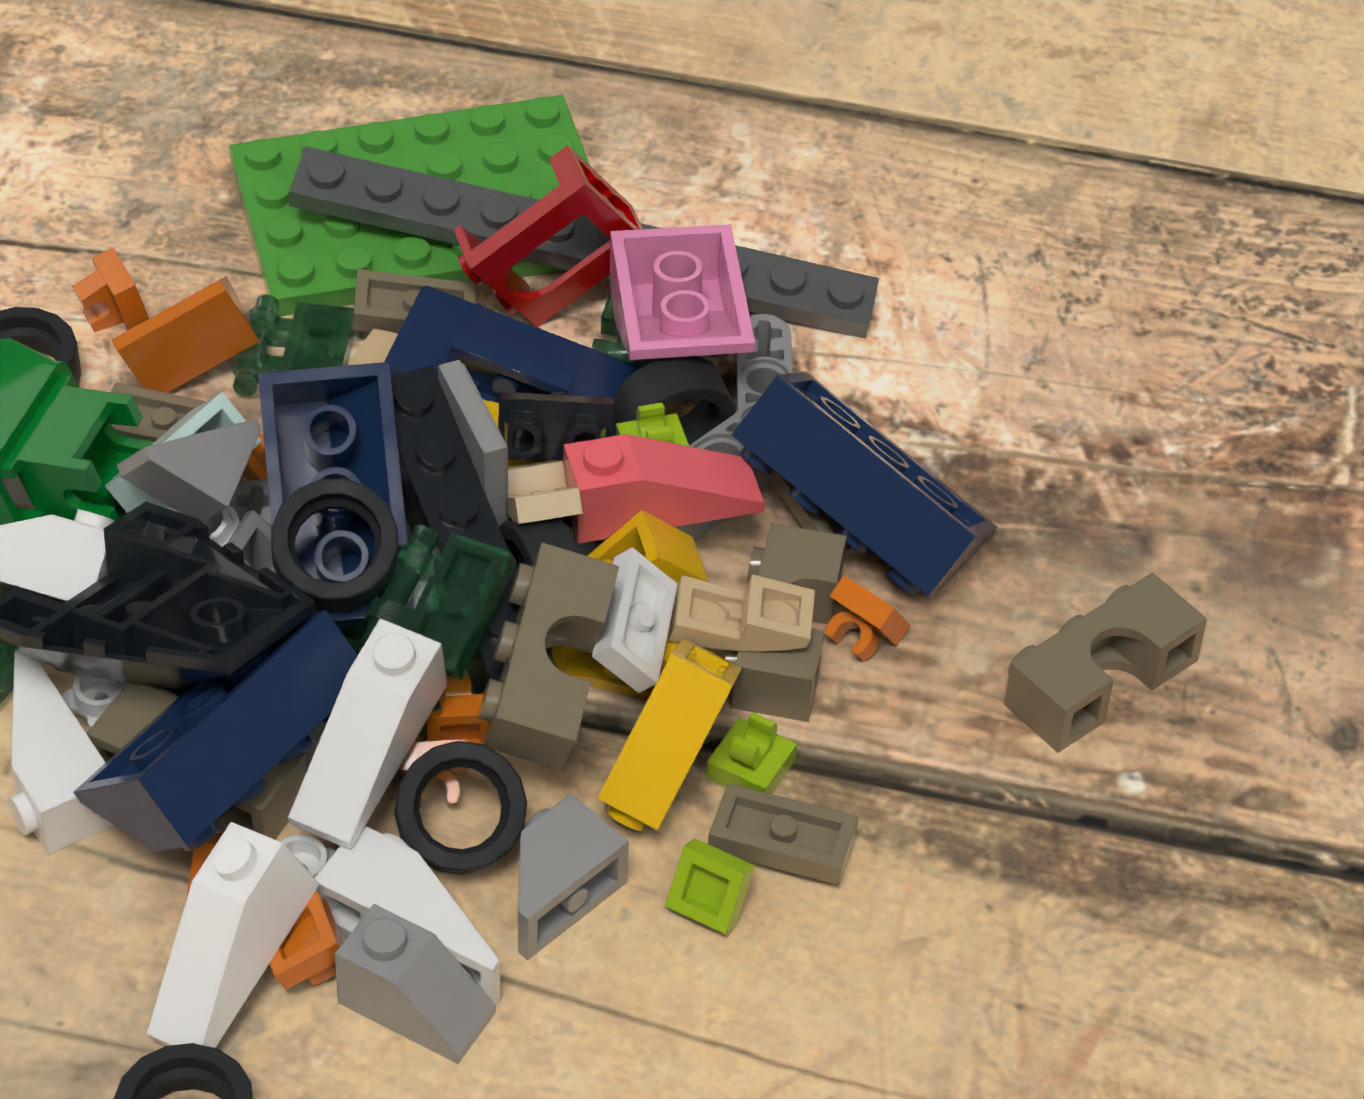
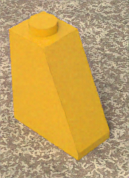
[597,638,742,831]

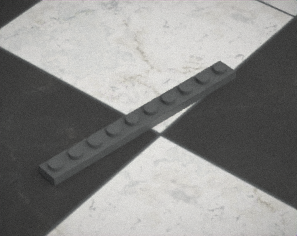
[289,146,879,339]

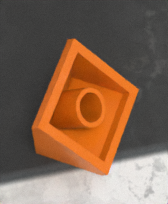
[111,276,260,393]

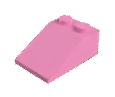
[610,224,755,360]

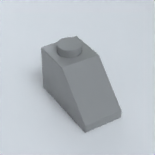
[518,794,629,961]
[335,904,496,1064]

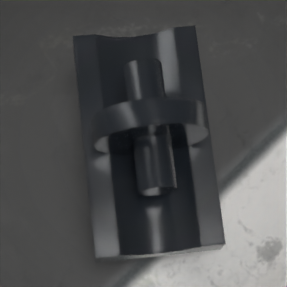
[498,391,615,461]

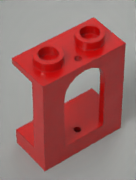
[454,145,643,327]

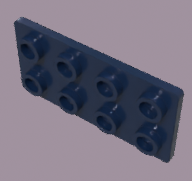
[384,286,642,436]

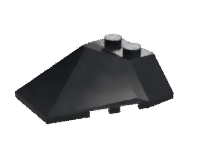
[0,501,316,689]

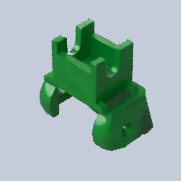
[0,338,154,525]

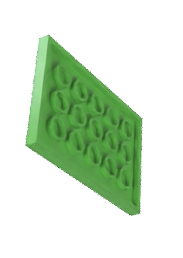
[229,95,590,318]

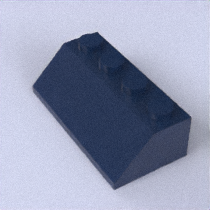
[258,362,415,640]
[731,371,998,596]
[73,610,358,852]

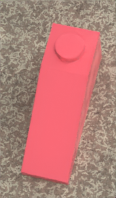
[563,434,765,544]

